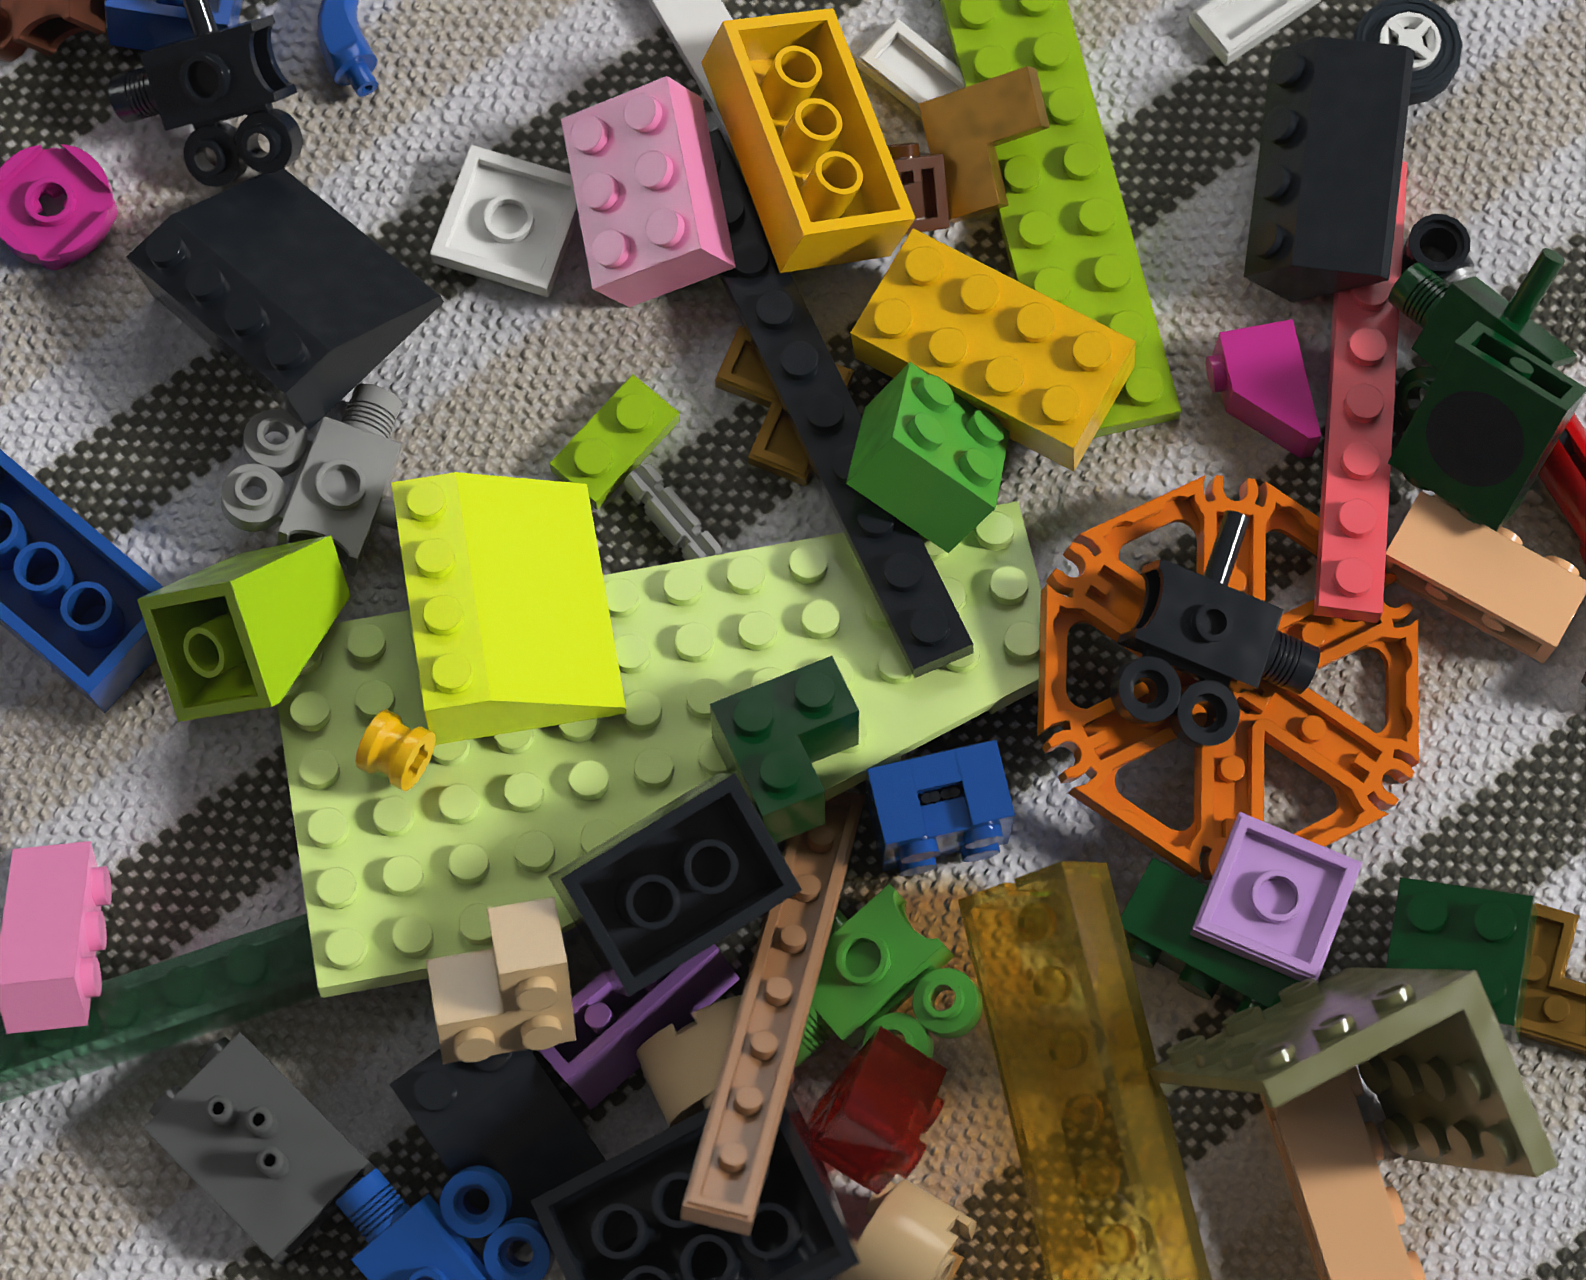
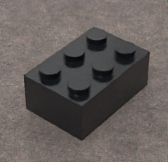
[548,773,802,997]

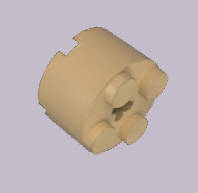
[636,995,795,1127]
[836,1178,976,1280]

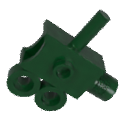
[1388,248,1577,423]

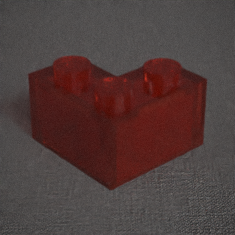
[807,1026,947,1195]

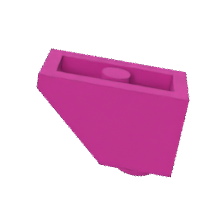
[1206,319,1321,458]

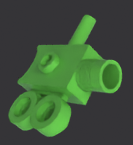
[795,883,983,1083]

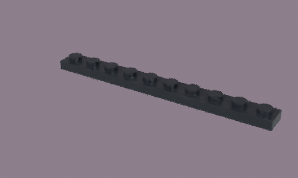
[709,128,974,679]

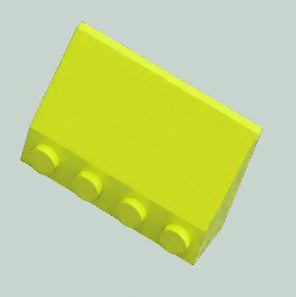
[391,472,627,745]

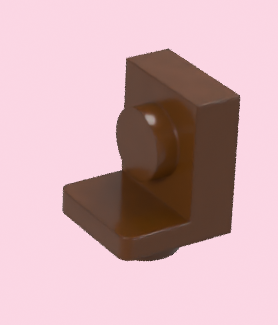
[887,142,950,234]

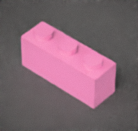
[0,841,112,1034]

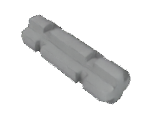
[624,463,722,560]

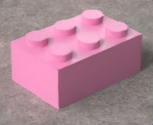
[561,76,736,307]

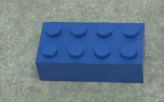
[0,449,164,713]

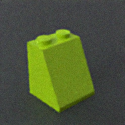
[137,535,351,722]

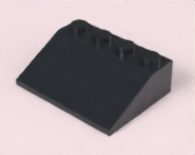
[126,168,444,430]
[531,1088,862,1280]

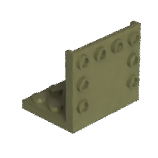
[1149,967,1559,1178]

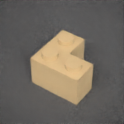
[426,897,576,1064]

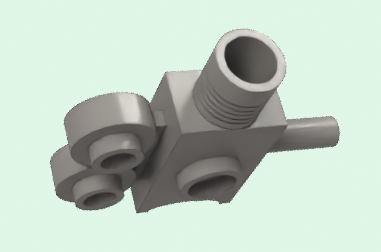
[221,384,402,577]

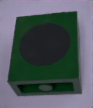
[1388,321,1586,532]

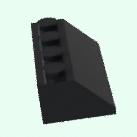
[1243,36,1415,303]

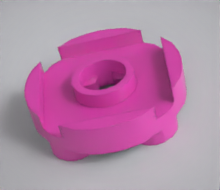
[0,144,118,271]

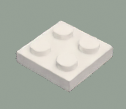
[430,145,579,298]

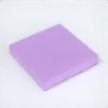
[1189,812,1362,981]

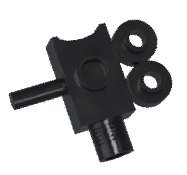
[108,0,303,187]
[1110,510,1320,748]

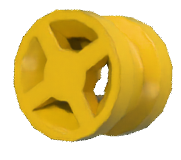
[355,709,436,791]

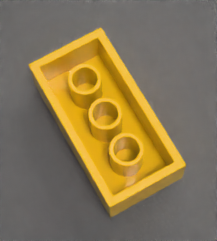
[701,8,916,273]
[850,228,1136,472]

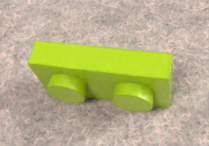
[549,374,680,510]

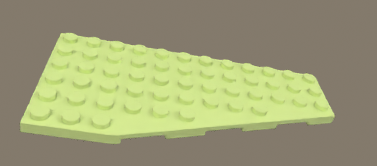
[277,501,1042,998]

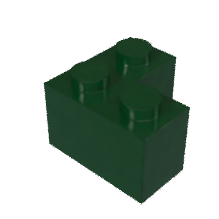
[710,656,859,844]

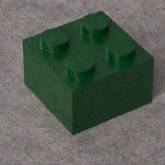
[1386,877,1537,1042]

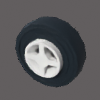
[1353,0,1462,105]

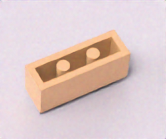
[1385,491,1586,664]

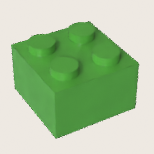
[846,362,1010,553]

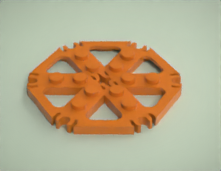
[1037,475,1419,880]

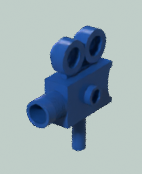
[335,1166,555,1280]

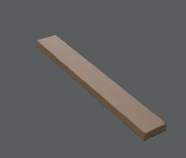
[681,791,866,1236]

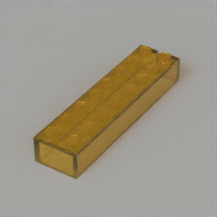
[958,861,1212,1280]

